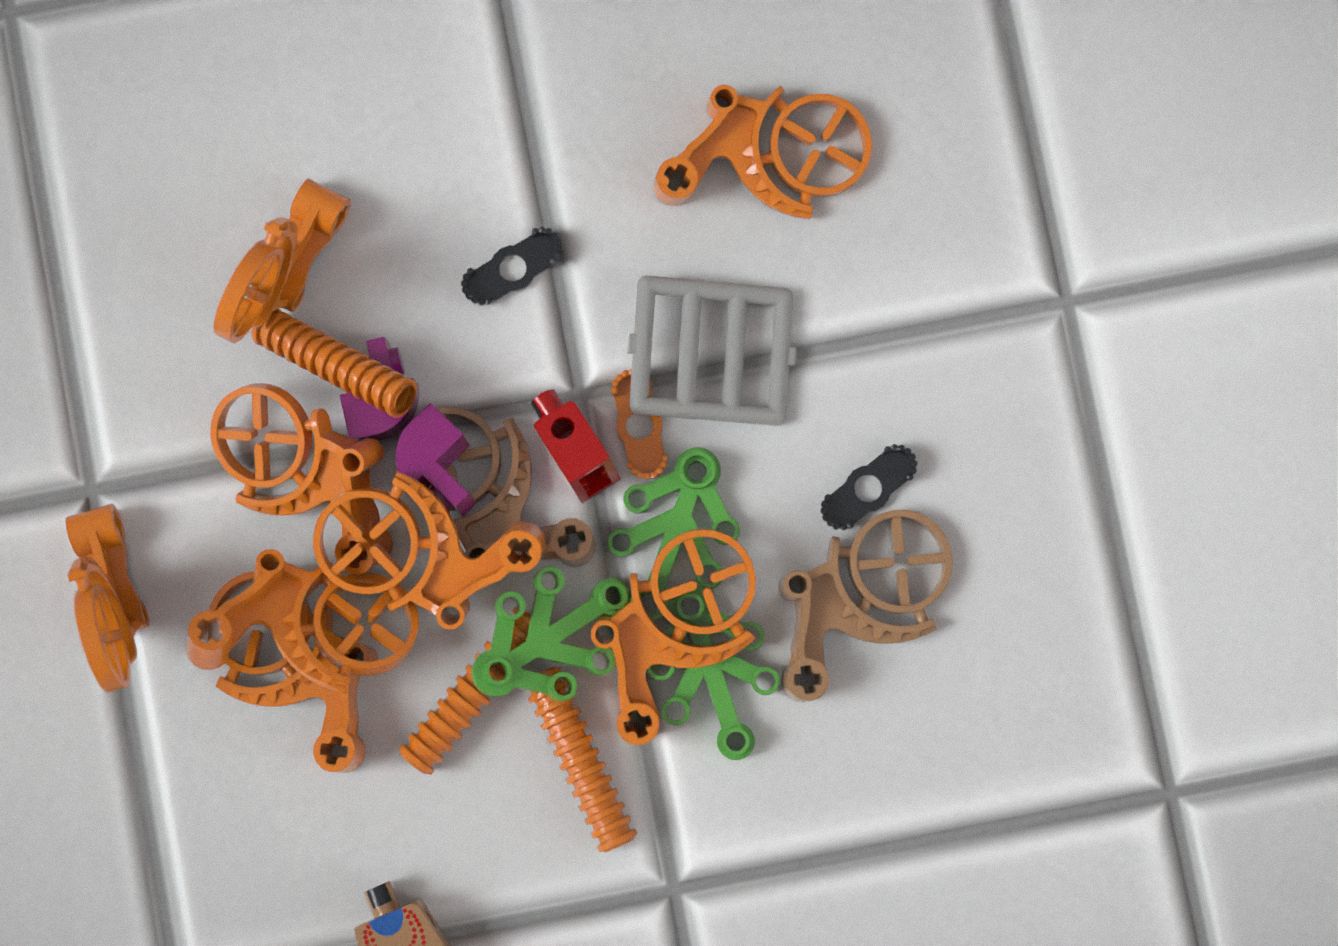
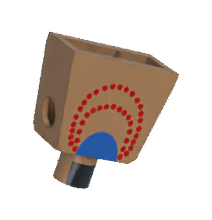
[355,881,452,946]

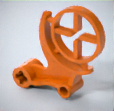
[653,84,872,220]
[213,179,351,343]
[210,383,393,575]
[313,471,546,630]
[65,503,150,693]
[591,528,756,745]
[187,549,419,694]
[209,571,379,773]

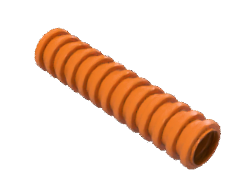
[251,309,417,418]
[399,607,531,775]
[524,666,638,853]

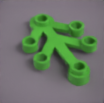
[607,447,740,621]
[471,566,630,702]
[647,584,780,760]

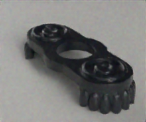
[461,227,563,306]
[820,444,918,531]

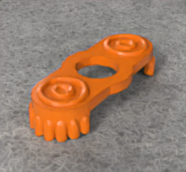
[611,369,668,480]

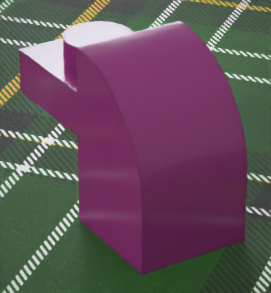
[339,337,419,441]
[395,403,476,517]

